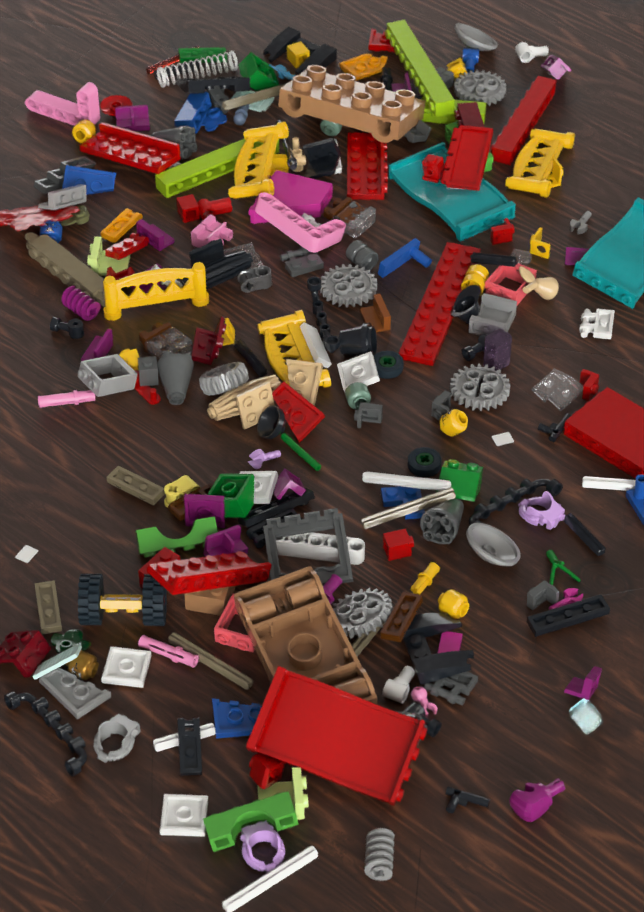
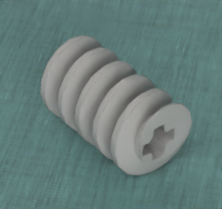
[364,828,395,881]

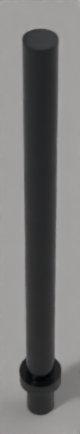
[276,120,297,170]

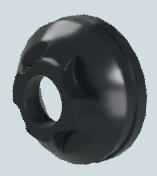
[258,405,286,440]

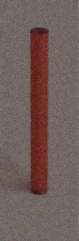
[146,46,200,74]

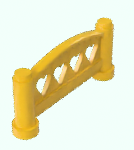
[228,121,289,199]
[505,129,575,198]
[103,262,209,321]
[257,310,331,388]

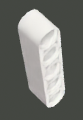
[276,532,365,565]

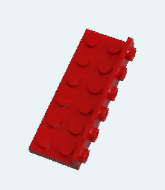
[79,122,181,174]
[347,132,388,200]
[146,551,272,595]

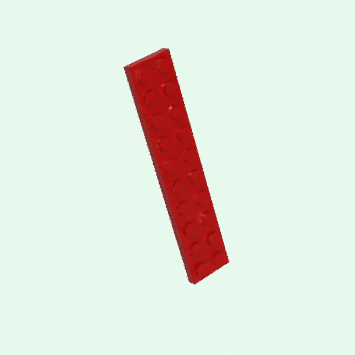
[398,242,481,366]

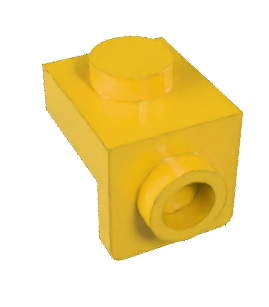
[447,57,467,81]
[119,349,140,370]

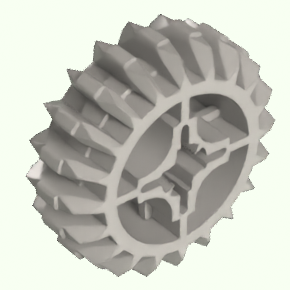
[199,362,249,396]

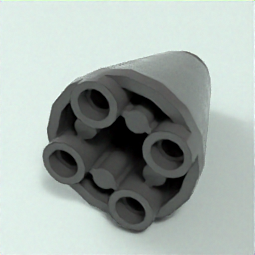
[151,126,198,159]
[157,352,194,405]
[420,498,464,544]

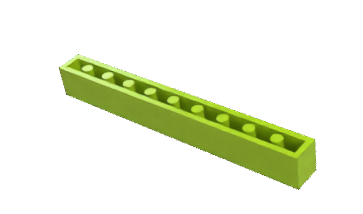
[385,20,455,117]

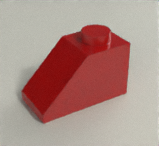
[249,753,285,790]

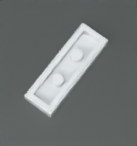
[300,322,332,368]

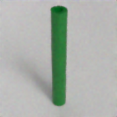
[280,433,321,471]

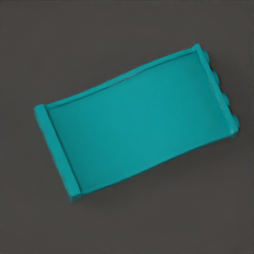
[389,142,516,242]
[573,197,644,309]

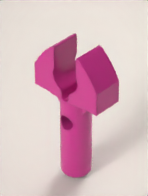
[549,588,583,610]

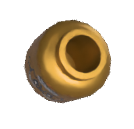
[66,650,99,680]

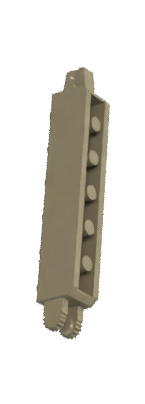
[25,232,105,307]

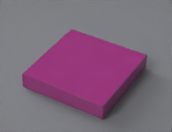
[184,494,226,528]

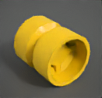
[461,264,489,296]

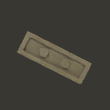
[107,466,165,505]
[34,580,62,634]

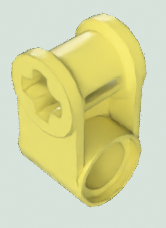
[164,475,201,508]

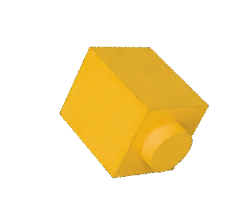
[287,42,310,68]

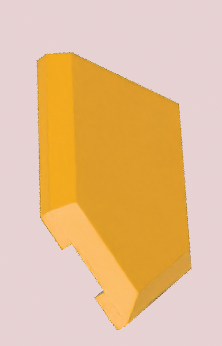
[339,53,388,81]

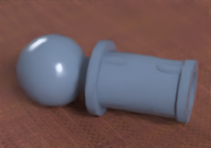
[233,105,249,126]

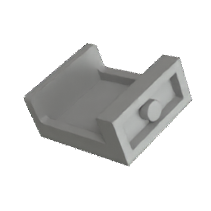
[469,293,517,341]

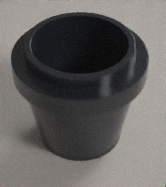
[339,322,377,356]

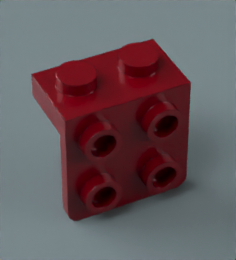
[191,316,226,365]
[0,630,51,677]

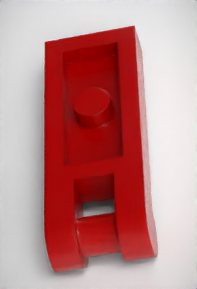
[105,233,149,260]

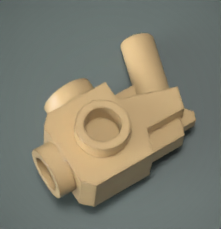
[292,137,306,172]

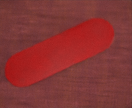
[134,370,161,405]

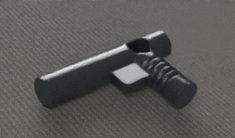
[538,413,571,442]
[445,786,490,813]

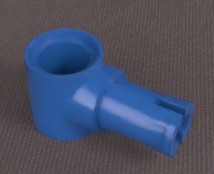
[463,48,479,74]

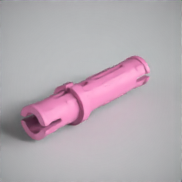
[38,390,95,408]
[138,635,199,668]

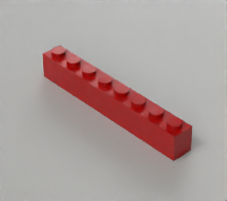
[490,76,556,165]

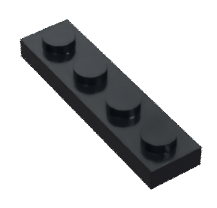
[237,487,315,528]
[527,594,610,637]

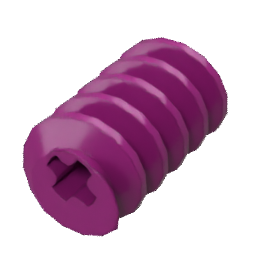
[61,286,101,321]

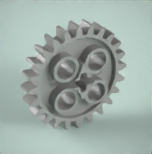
[454,70,506,106]
[320,264,377,308]
[450,364,510,411]
[332,588,393,638]

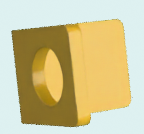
[547,158,563,188]
[530,227,550,259]
[222,318,235,346]

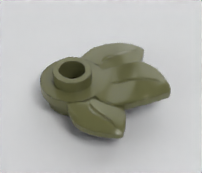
[59,205,90,226]

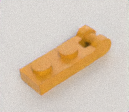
[101,208,143,243]

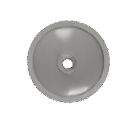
[454,23,498,51]
[466,523,521,566]

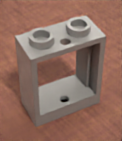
[78,354,138,397]

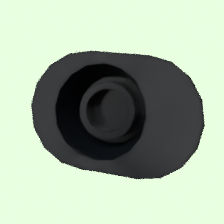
[451,285,481,324]

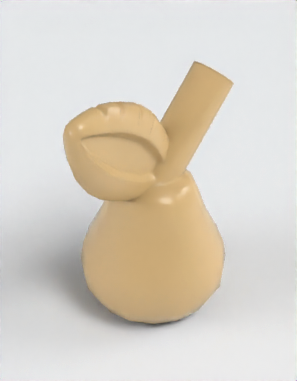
[519,266,559,300]

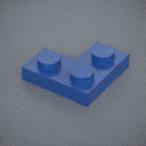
[381,486,425,520]

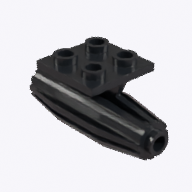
[180,239,253,289]

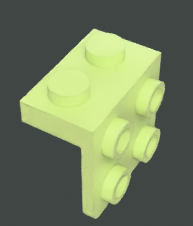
[87,237,130,276]
[257,767,308,820]

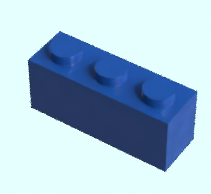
[174,92,212,134]

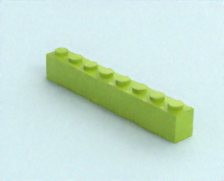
[155,138,279,198]

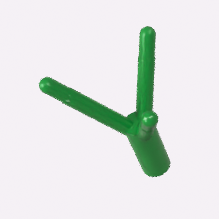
[546,550,581,585]

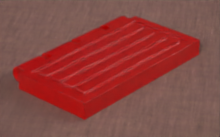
[440,125,494,191]

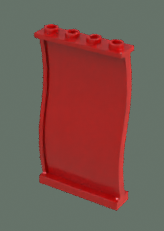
[246,666,428,806]

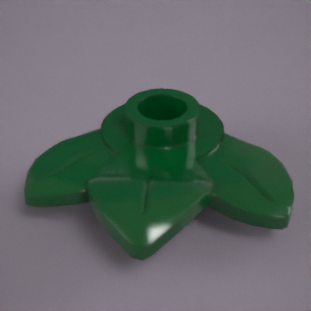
[51,629,91,654]

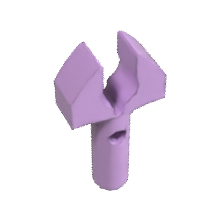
[248,449,281,469]

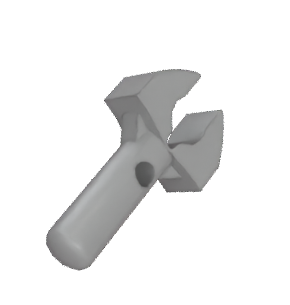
[570,211,592,234]

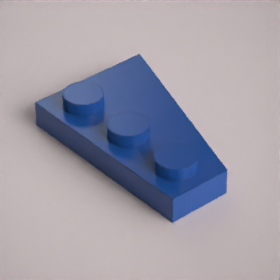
[62,165,116,195]

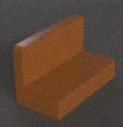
[360,294,391,333]

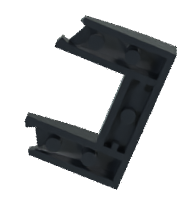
[264,26,337,75]
[175,76,250,94]
[403,613,474,685]

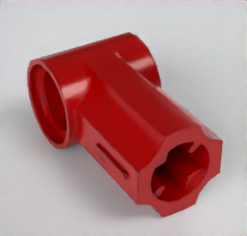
[197,197,232,220]

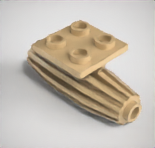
[207,375,281,429]

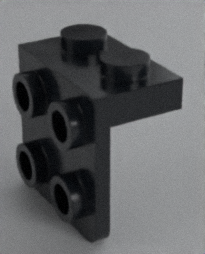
[302,138,341,179]

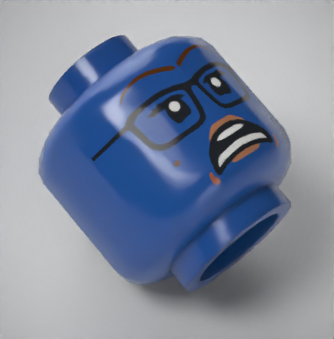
[40,220,63,243]

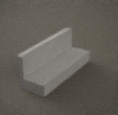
[38,184,87,210]

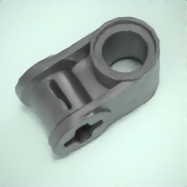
[237,266,272,293]

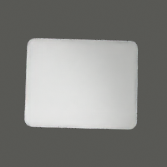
[492,432,514,446]
[15,545,38,563]

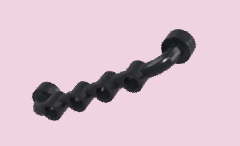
[307,277,340,353]
[468,479,563,526]
[4,691,87,777]

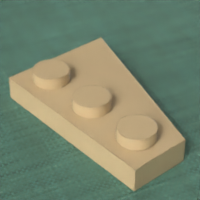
[286,359,323,406]

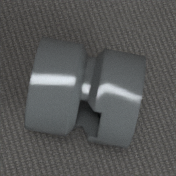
[346,240,378,271]

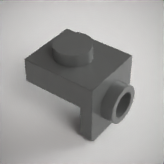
[404,120,431,143]
[431,390,451,420]
[354,402,383,428]
[527,580,559,611]

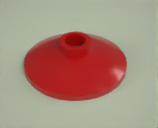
[100,95,132,116]

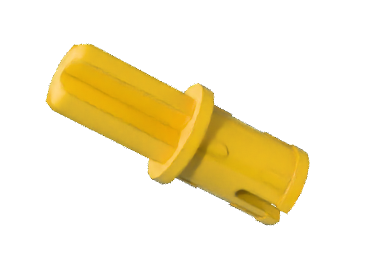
[410,562,440,595]

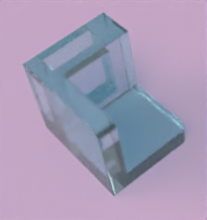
[569,699,603,734]

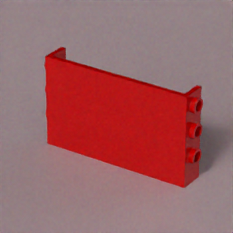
[564,387,644,479]

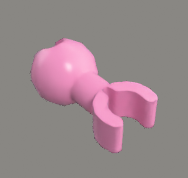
[411,686,438,717]

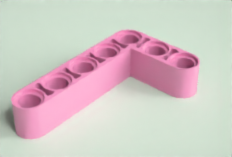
[25,82,100,126]
[255,192,346,252]

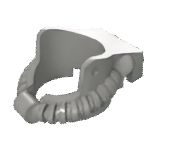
[94,714,140,763]

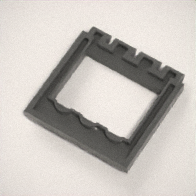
[263,508,353,586]

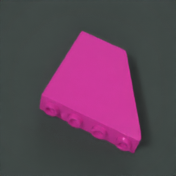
[249,170,333,224]

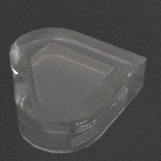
[511,249,532,265]

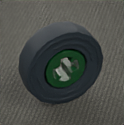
[374,350,404,379]
[407,447,442,477]

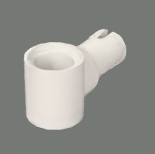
[515,42,548,63]
[382,666,415,704]

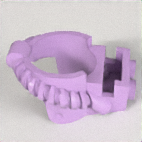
[518,491,565,530]
[240,821,285,873]

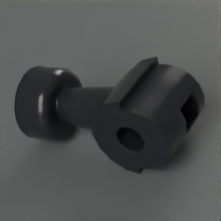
[50,317,84,339]
[461,334,496,361]
[402,702,442,737]

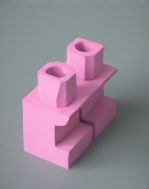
[191,214,233,247]

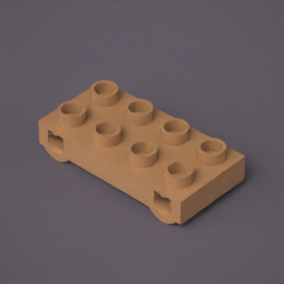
[278,65,425,143]
[234,566,378,705]

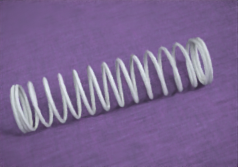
[157,51,238,88]

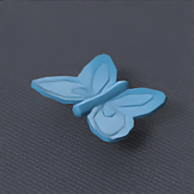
[269,64,296,80]

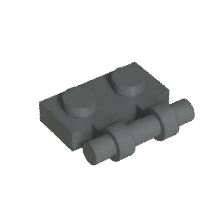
[280,247,324,277]
[424,671,478,706]

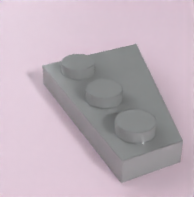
[39,667,111,719]

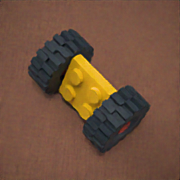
[78,574,167,626]

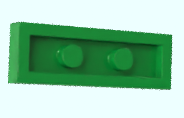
[178,47,227,63]

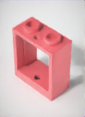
[485,263,537,305]
[214,593,255,653]

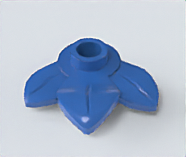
[201,107,227,132]

